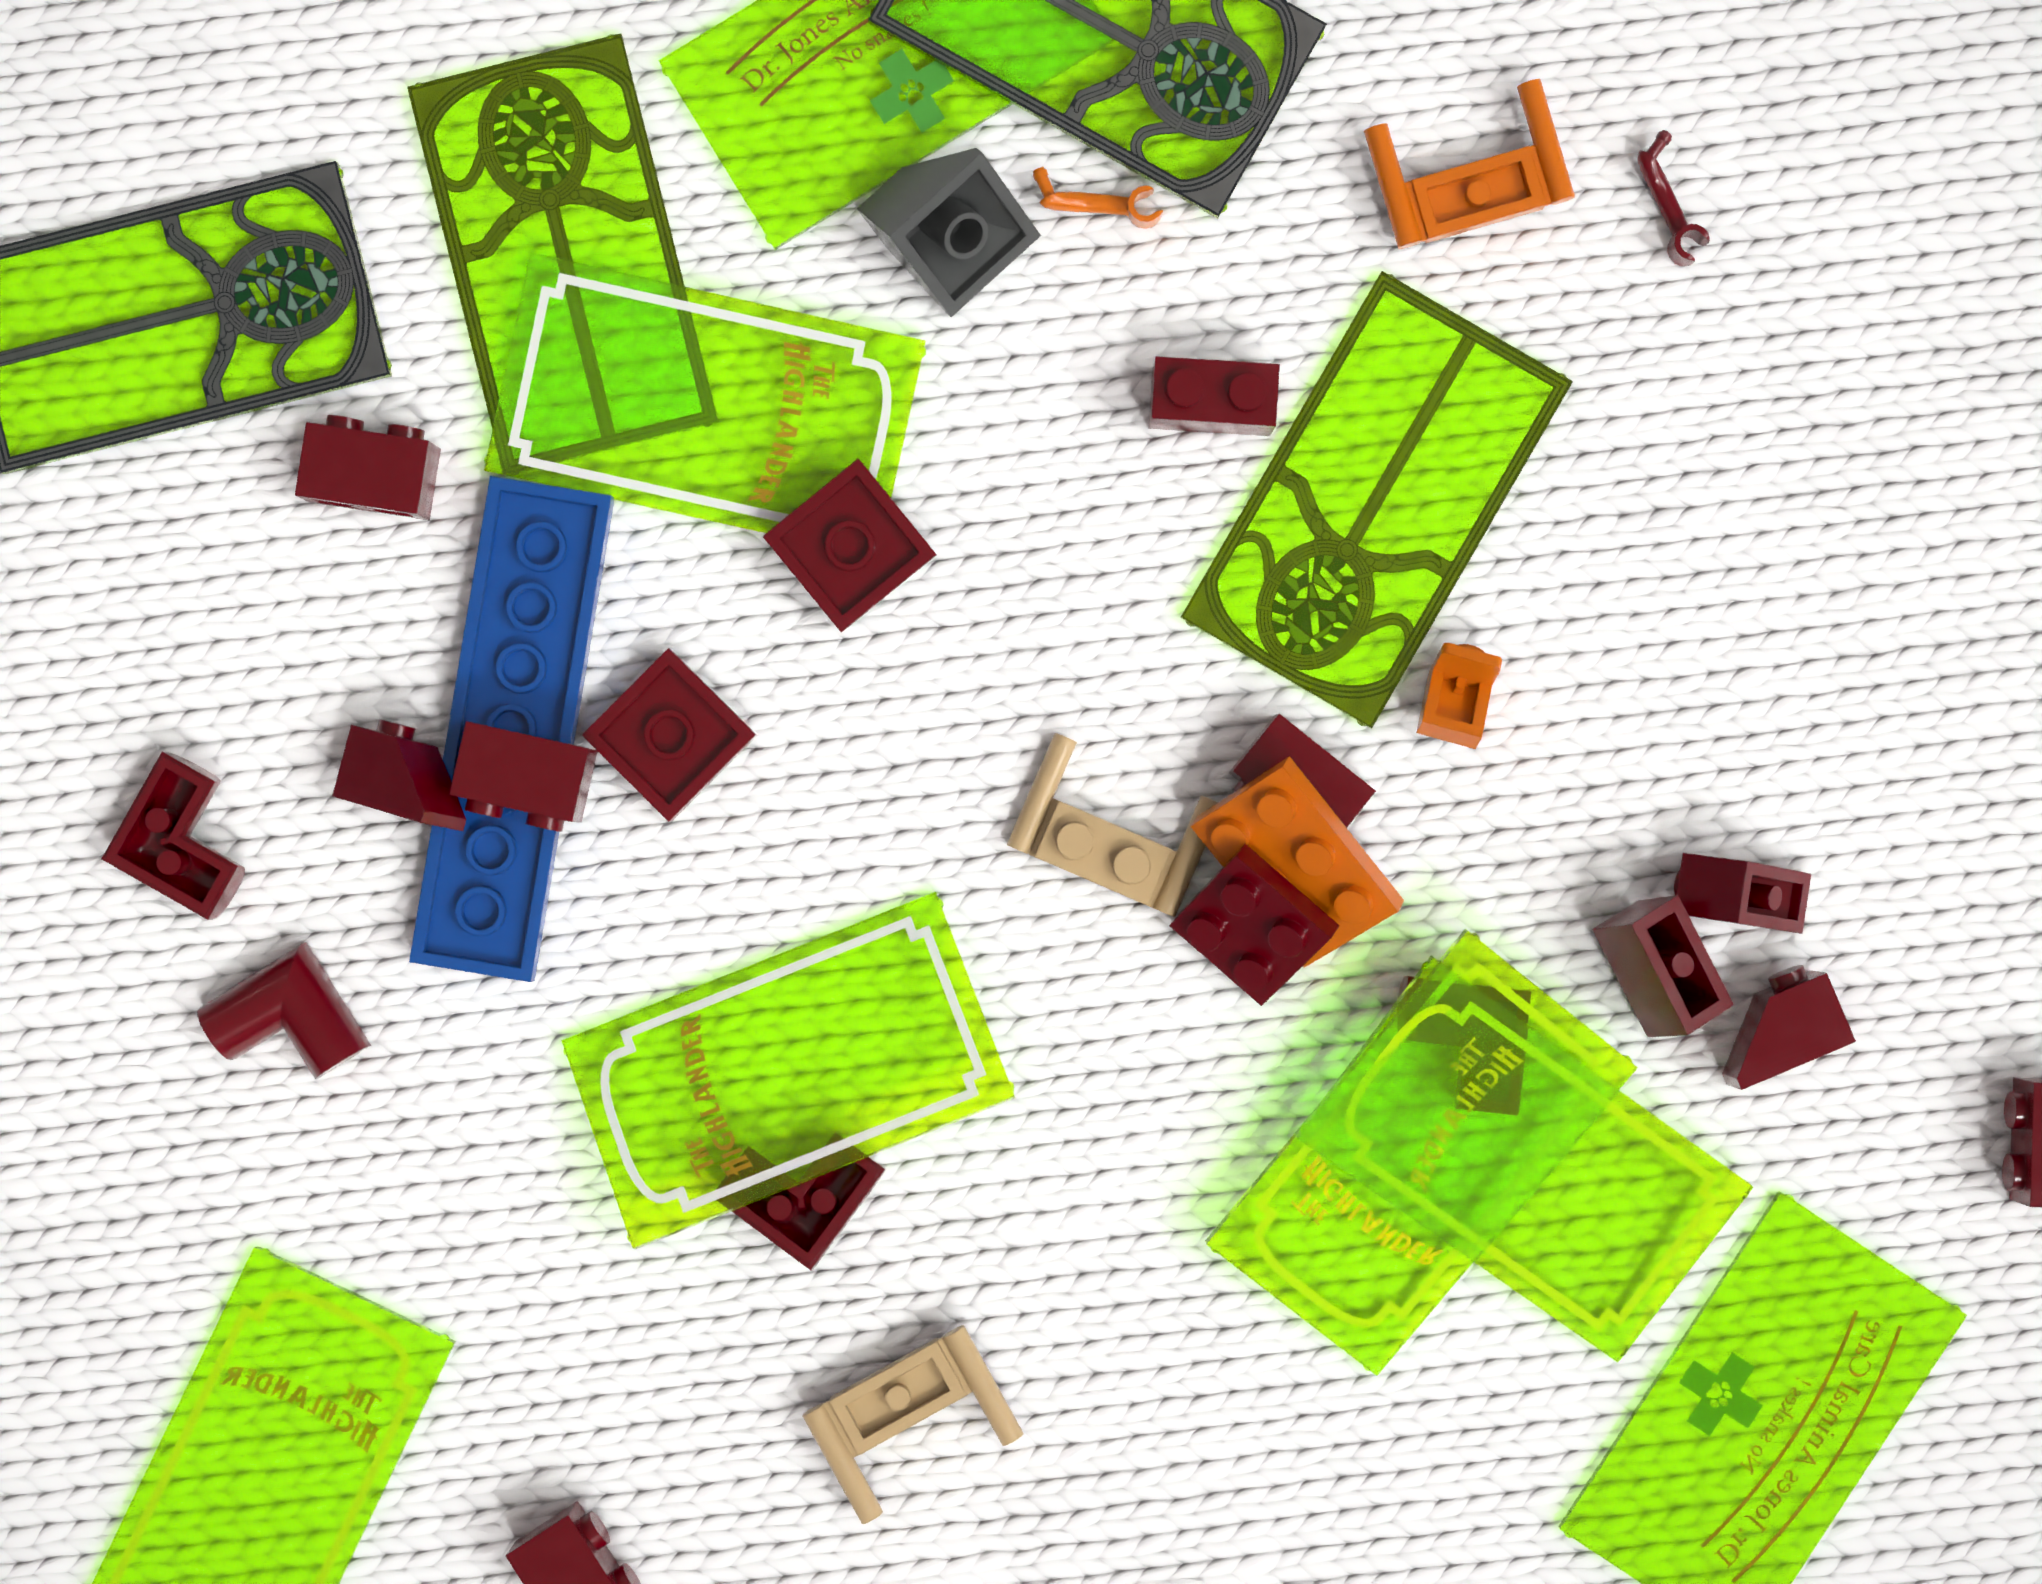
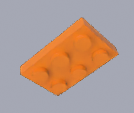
[1190,756,1404,968]

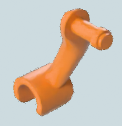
[1033,167,1163,229]

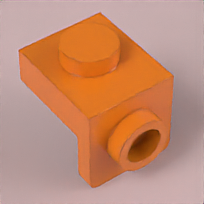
[1416,643,1502,749]

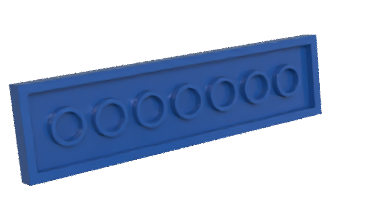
[409,476,615,982]

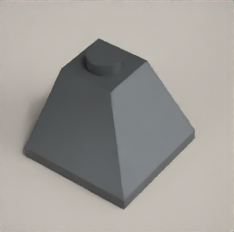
[857,148,1041,317]

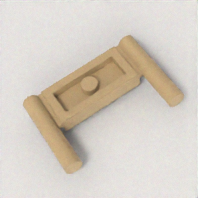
[1007,733,1218,917]
[802,1325,1024,1524]

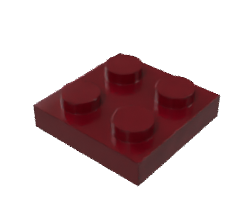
[762,458,937,633]
[582,648,758,822]
[1169,844,1340,1006]

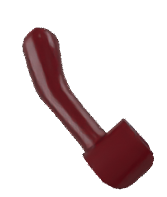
[1637,130,1710,266]

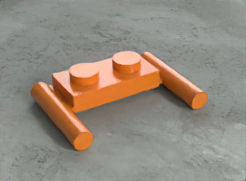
[1364,79,1575,249]

